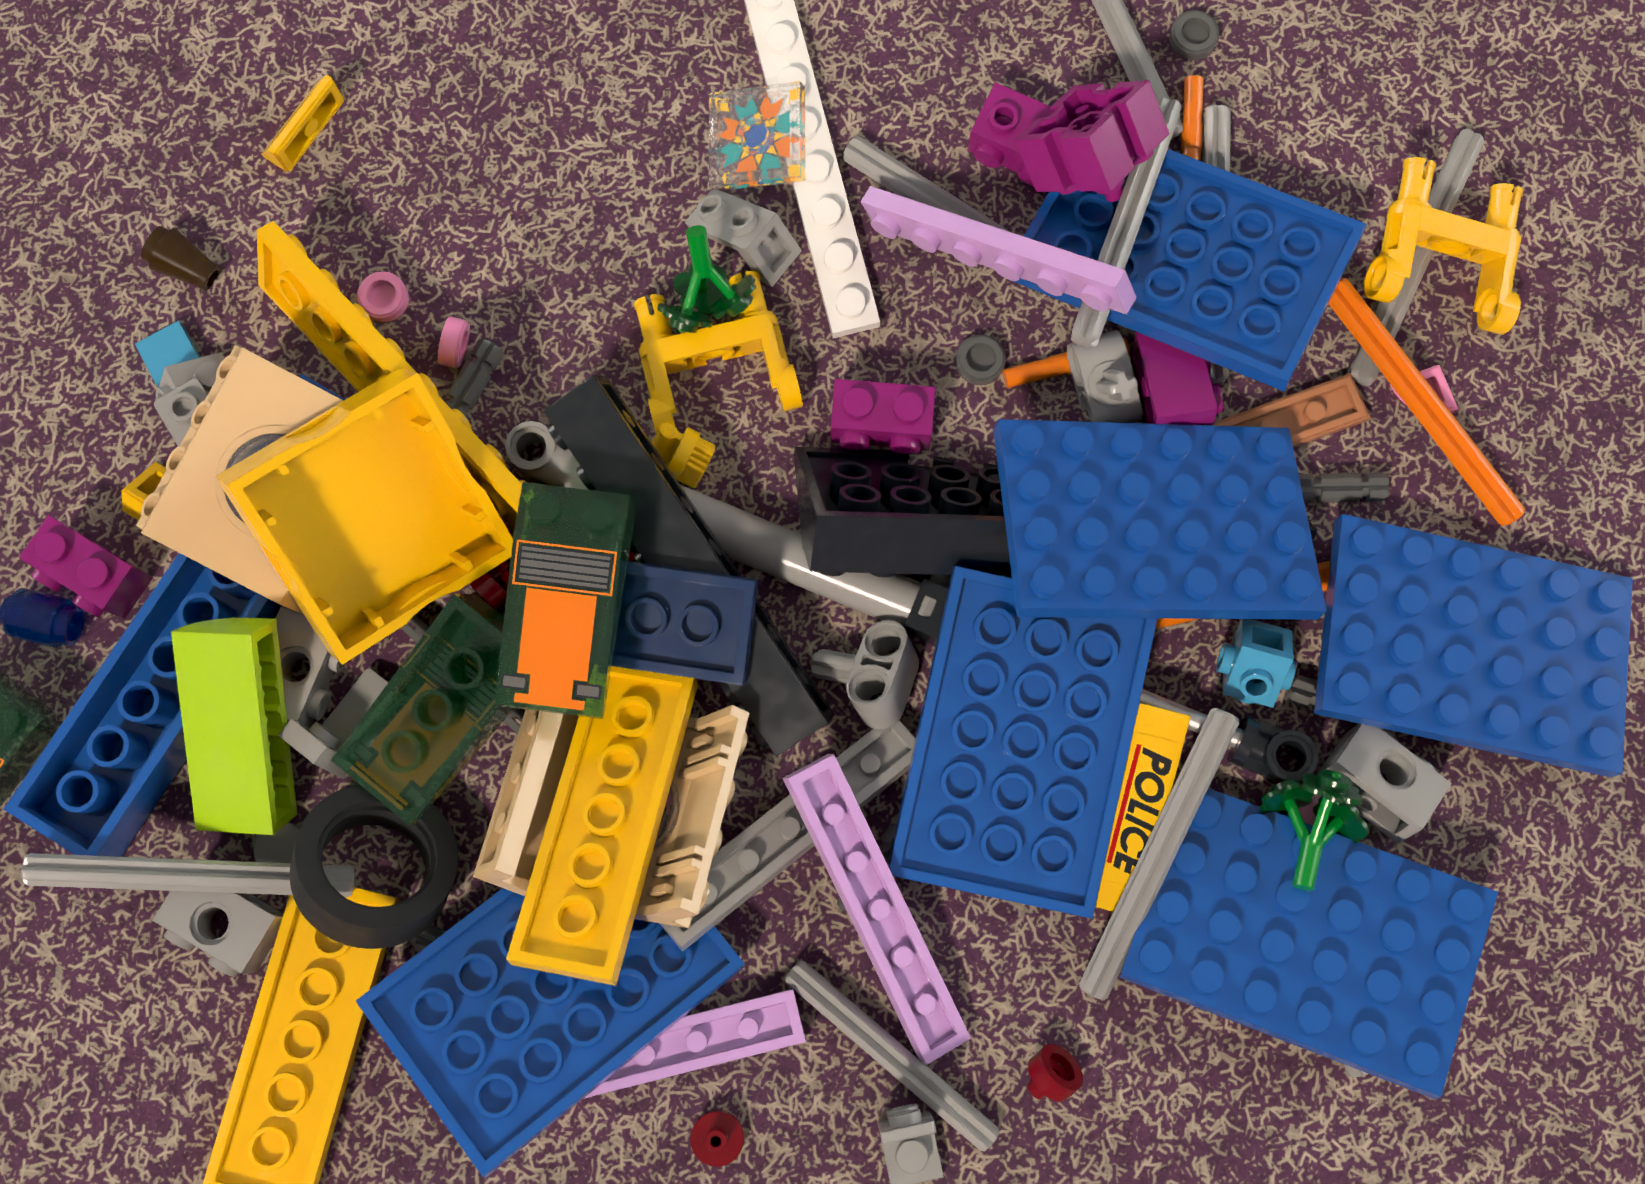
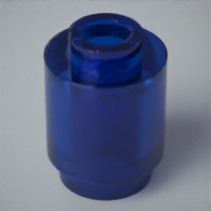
[0,588,85,648]

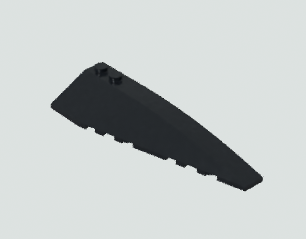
[794,447,1317,577]

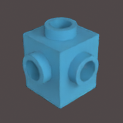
[1216,619,1296,708]

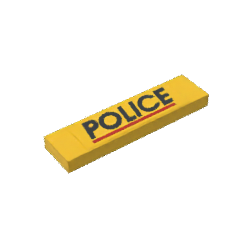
[1095,703,1191,912]

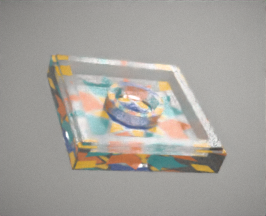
[709,81,805,190]

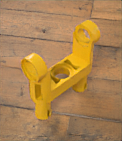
[1363,157,1524,335]
[633,271,803,432]

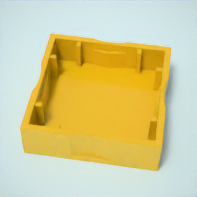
[215,368,520,665]

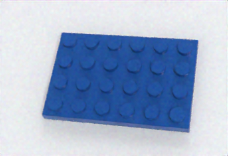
[1013,149,1367,392]
[993,419,1327,620]
[1314,514,1633,778]
[888,566,1158,919]
[1119,788,1498,1100]
[356,888,745,1178]

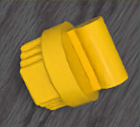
[651,423,715,488]

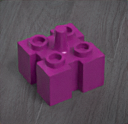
[1014,80,1170,202]

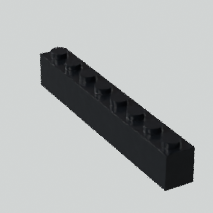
[544,375,835,757]

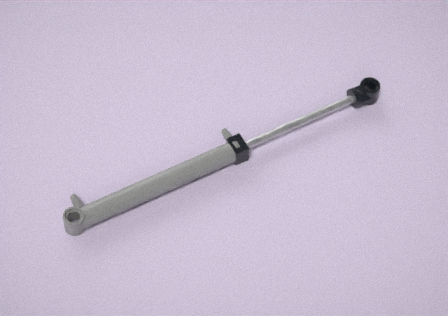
[505,421,1319,784]

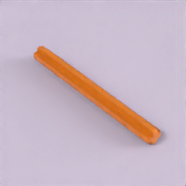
[1329,278,1525,526]

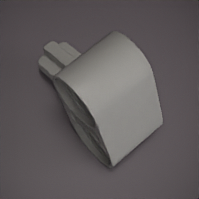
[1067,330,1142,423]
[811,620,919,729]

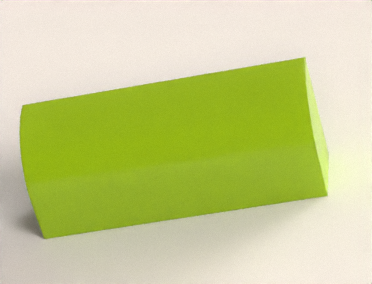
[171,618,297,835]

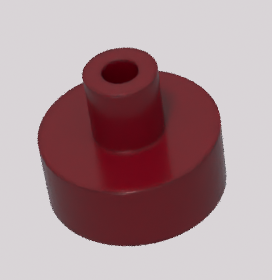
[469,562,510,612]
[1028,1044,1083,1102]
[690,1110,744,1167]

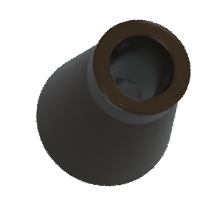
[141,226,221,291]

